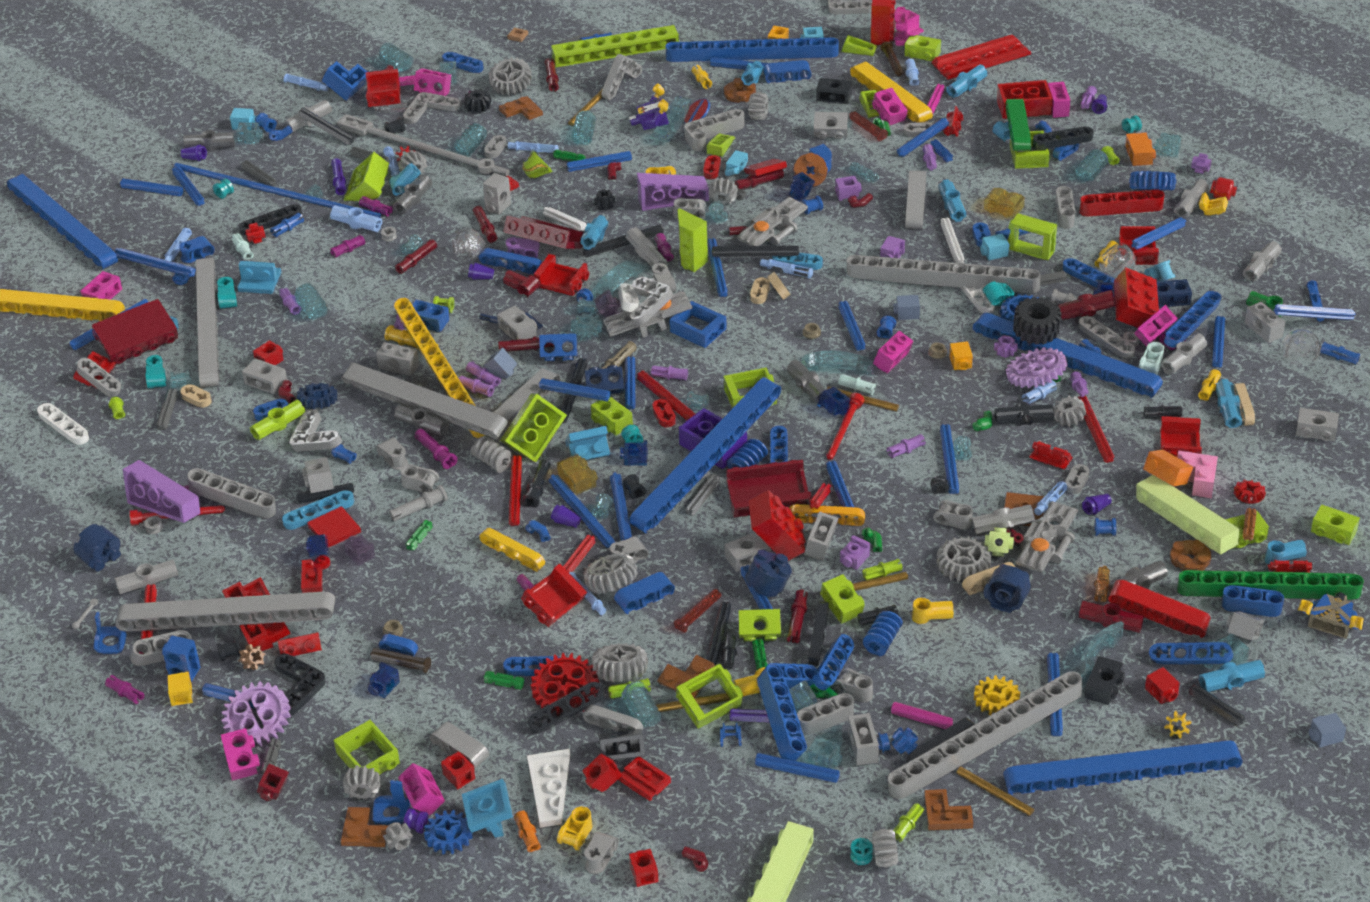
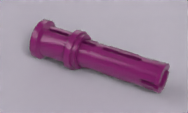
[414,429,458,469]

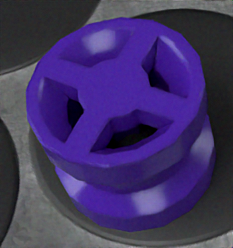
[403,808,428,834]

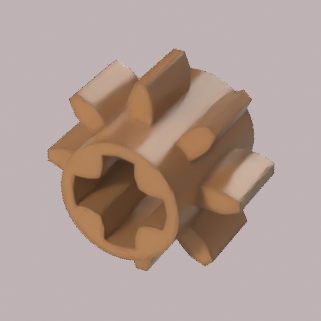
[238,644,265,670]

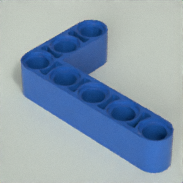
[757,663,817,761]

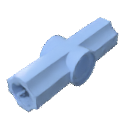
[330,205,382,232]

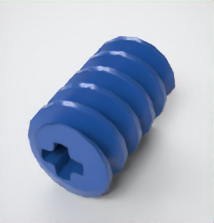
[727,439,768,469]
[863,611,903,656]

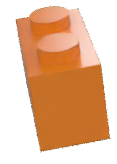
[1125,132,1156,166]
[1143,450,1193,486]

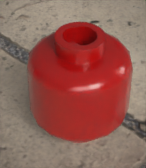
[1210,177,1237,201]

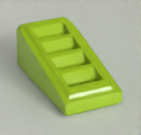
[841,35,877,56]
[859,90,880,118]
[707,133,735,157]

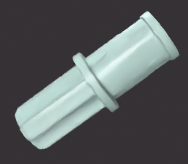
[232,233,254,260]
[838,374,876,395]

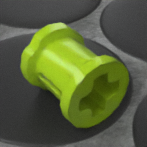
[433,296,455,313]

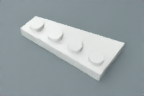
[527,749,570,828]

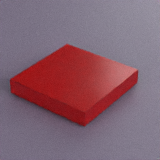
[744,159,787,176]
[307,506,361,548]

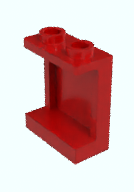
[366,69,401,107]
[1119,226,1159,265]
[534,254,590,296]
[1160,416,1202,457]
[521,564,587,627]

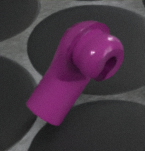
[517,574,538,590]

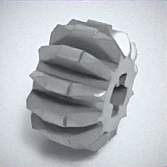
[748,92,769,120]
[398,150,427,177]
[708,177,738,205]
[1053,395,1086,428]
[343,765,381,800]
[872,829,898,868]

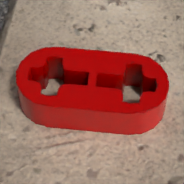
[703,155,721,179]
[652,399,676,428]

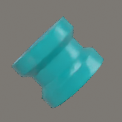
[1121,115,1142,134]
[213,178,234,199]
[621,424,643,448]
[850,838,873,865]

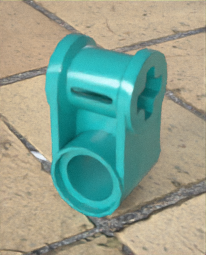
[217,277,237,309]
[982,281,1014,307]
[145,355,167,389]

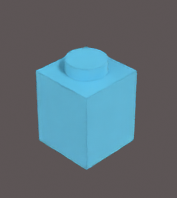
[230,108,256,130]
[980,234,1009,260]

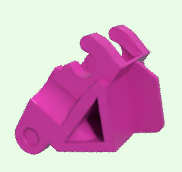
[894,7,924,46]

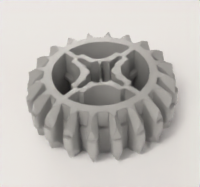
[489,57,532,96]
[936,536,991,583]
[583,553,638,594]
[591,643,648,683]

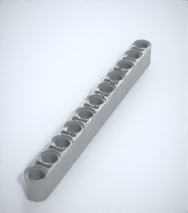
[847,255,1040,293]
[196,257,220,388]
[341,362,508,439]
[115,592,335,631]
[888,671,1082,799]

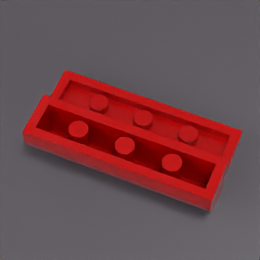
[222,577,291,651]

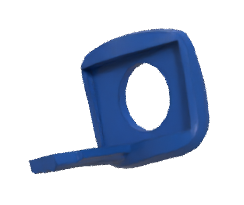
[93,612,127,654]
[372,780,410,825]

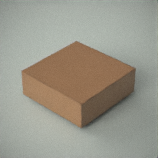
[507,28,528,42]

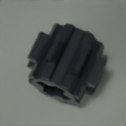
[594,189,616,211]

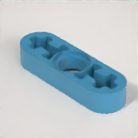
[772,253,823,270]

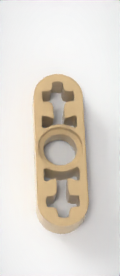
[1233,383,1255,426]
[962,562,1015,595]

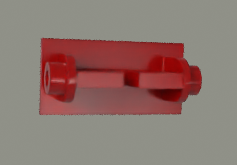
[943,106,963,137]
[1029,441,1073,470]
[1268,560,1312,573]
[277,632,322,656]

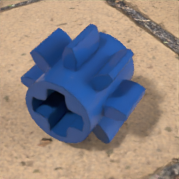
[891,727,918,754]

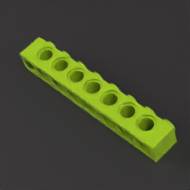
[551,25,679,67]

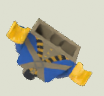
[1298,592,1364,639]

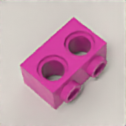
[414,68,451,96]
[1048,82,1071,118]
[872,88,908,125]
[81,271,122,300]
[1134,305,1178,347]
[873,331,914,373]
[221,728,260,781]
[398,763,445,815]

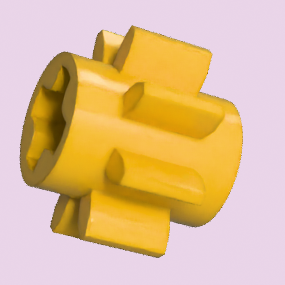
[1164,711,1192,739]

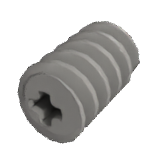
[470,436,511,473]

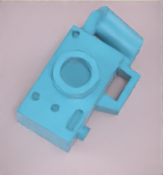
[725,150,748,176]

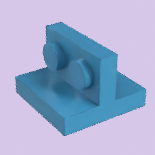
[237,261,281,294]
[565,426,610,463]
[462,778,513,838]

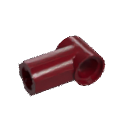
[503,270,540,297]

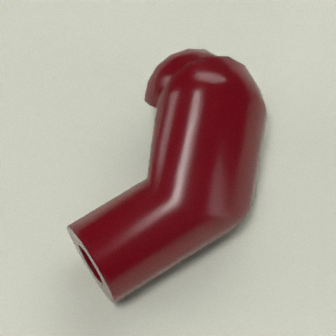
[607,161,622,180]
[848,193,873,207]
[729,226,748,235]
[278,380,296,404]
[1006,529,1024,546]
[682,846,709,872]

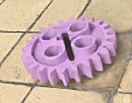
[1006,347,1067,388]
[221,681,291,747]

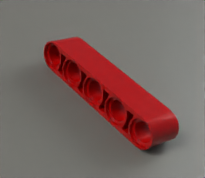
[1079,190,1165,217]
[1109,580,1211,638]

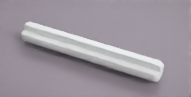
[543,207,587,231]
[940,218,964,264]

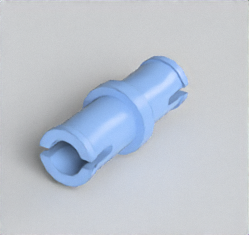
[905,59,919,86]
[1022,380,1057,404]

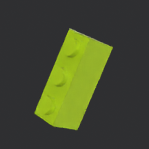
[343,152,389,201]
[677,208,708,272]
[500,393,567,462]

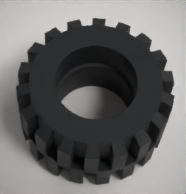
[1013,297,1061,345]

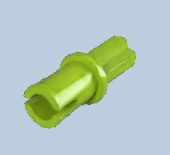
[862,559,903,580]
[608,678,651,698]
[893,803,924,842]

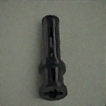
[522,460,551,508]

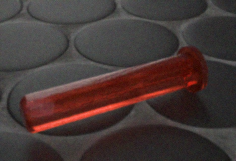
[849,111,888,142]
[674,589,722,633]

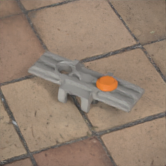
[736,197,808,246]
[603,292,692,338]
[1016,501,1078,573]

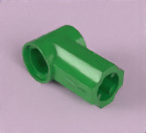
[1246,291,1283,317]

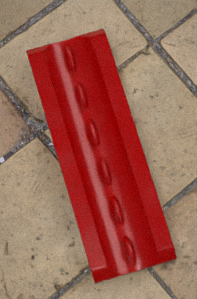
[932,34,1031,80]

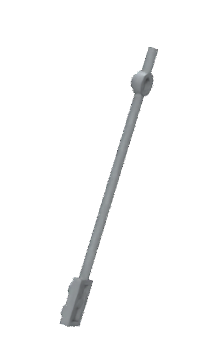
[337,114,509,176]

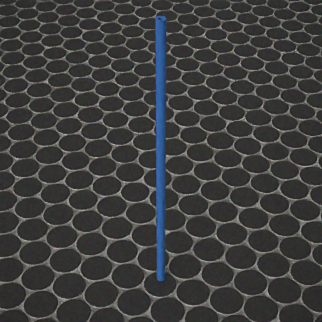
[174,163,381,218]

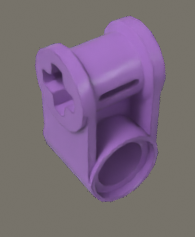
[506,237,540,258]

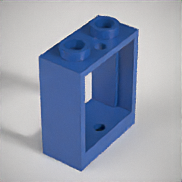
[669,301,727,348]

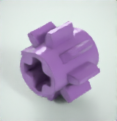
[1191,153,1212,174]
[994,336,1018,358]

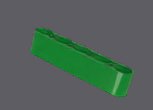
[1006,99,1031,151]

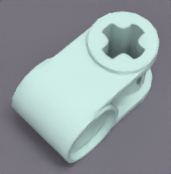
[1139,342,1164,375]

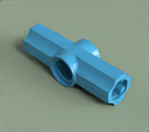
[741,61,764,86]
[946,64,987,98]
[938,179,966,222]
[580,215,608,250]
[1216,379,1242,428]
[1198,660,1265,692]

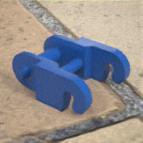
[720,722,742,747]

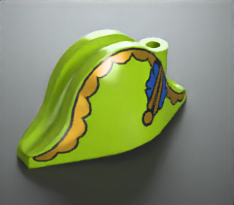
[522,149,553,178]

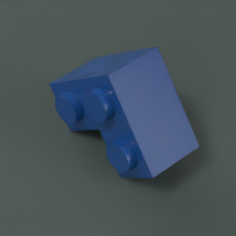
[322,61,368,101]

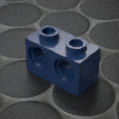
[1157,279,1192,308]
[585,365,624,394]

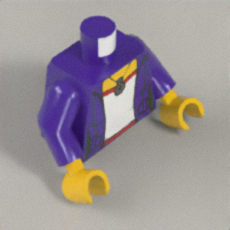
[629,83,669,130]

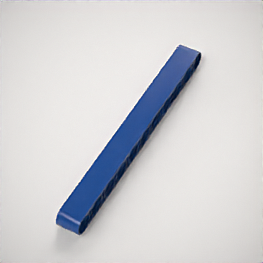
[665,37,839,62]
[7,174,118,270]
[973,313,1163,398]
[629,378,781,533]
[1003,741,1243,795]

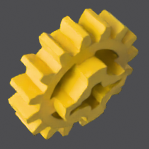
[974,675,1020,716]

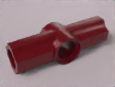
[1058,290,1116,321]
[1079,601,1144,633]

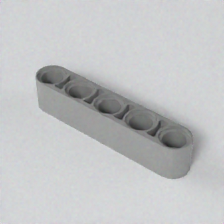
[493,368,561,431]
[188,468,276,518]

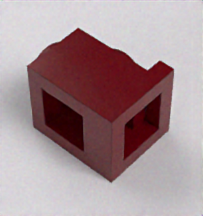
[257,763,289,801]

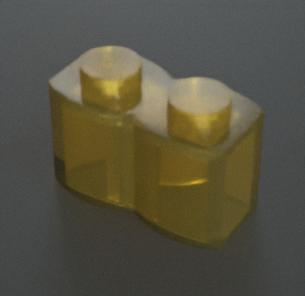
[984,188,1025,219]
[557,454,598,495]

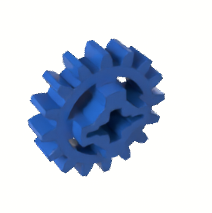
[424,810,473,854]

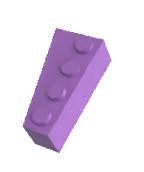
[637,173,709,211]
[123,460,200,523]

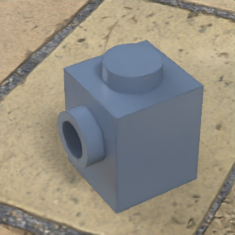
[893,295,920,320]
[483,348,517,379]
[1309,713,1346,747]

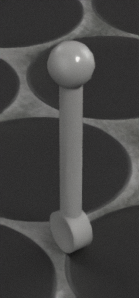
[72,599,98,629]

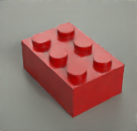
[871,0,896,45]
[997,80,1053,119]
[1114,267,1159,328]
[749,490,806,561]

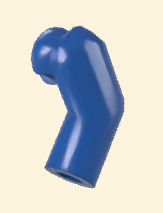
[1035,120,1052,133]
[268,125,293,141]
[525,520,551,542]

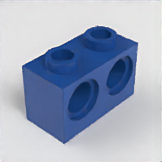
[412,300,450,333]
[539,334,578,361]
[162,635,201,682]

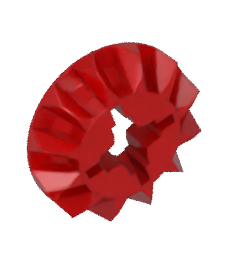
[1234,479,1266,504]

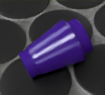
[1091,94,1108,114]
[181,145,207,161]
[468,263,495,280]
[1082,494,1112,515]
[551,505,581,528]

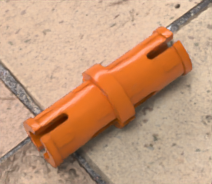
[514,811,541,852]

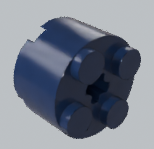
[73,524,121,572]
[745,550,792,597]
[984,564,1031,613]

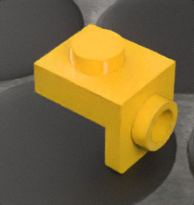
[1199,193,1228,215]

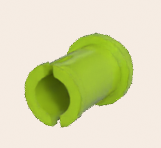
[1101,146,1120,165]
[109,397,125,419]

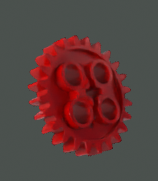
[530,653,599,716]

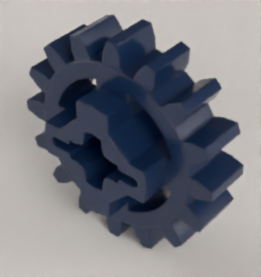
[297,383,338,409]

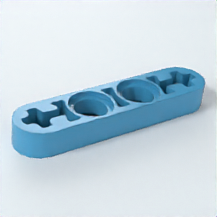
[282,491,354,530]

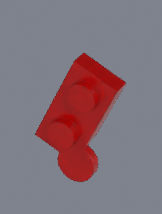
[301,555,331,593]

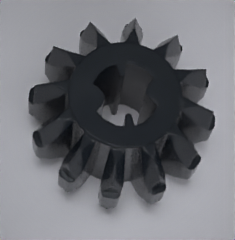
[464,89,491,114]

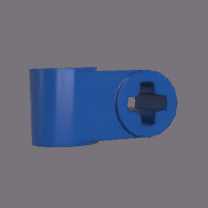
[179,236,215,263]

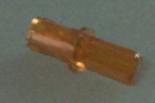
[1094,565,1110,602]

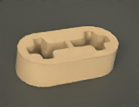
[767,272,791,300]
[750,277,770,304]
[180,384,212,408]

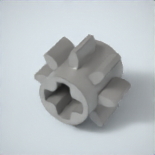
[383,822,413,850]

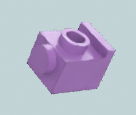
[835,176,862,201]
[880,236,905,258]
[840,535,870,570]

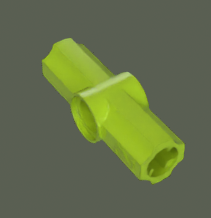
[249,400,305,441]

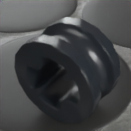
[930,476,949,494]

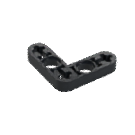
[274,654,326,716]

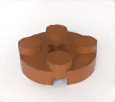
[724,78,756,103]
[793,153,828,187]
[1170,539,1211,571]

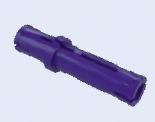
[331,158,346,195]

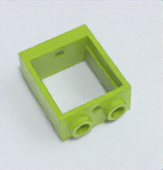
[1009,131,1050,169]
[1008,213,1057,261]
[723,367,780,408]
[676,664,743,729]
[334,720,400,775]

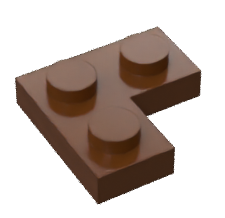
[499,96,543,120]
[657,655,715,698]
[924,789,973,830]
[341,807,388,847]

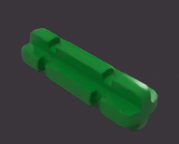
[553,149,586,161]
[405,520,433,551]
[752,639,768,670]
[484,671,525,690]

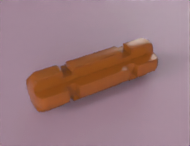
[1243,508,1257,541]

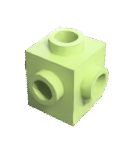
[984,527,1014,557]

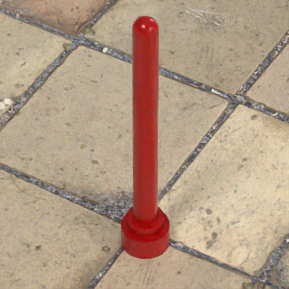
[826,393,864,460]
[130,505,225,526]

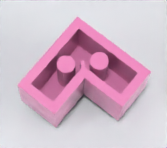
[1177,451,1218,498]

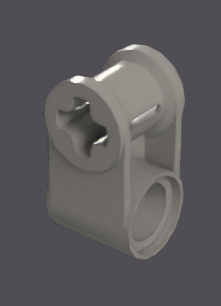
[673,198,706,220]
[652,263,676,293]
[376,437,408,470]
[401,464,439,493]
[933,500,973,529]
[610,537,649,563]
[832,668,873,702]
[584,831,619,874]

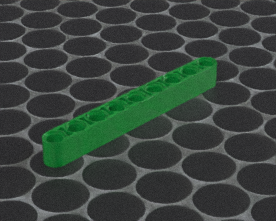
[1177,570,1364,600]

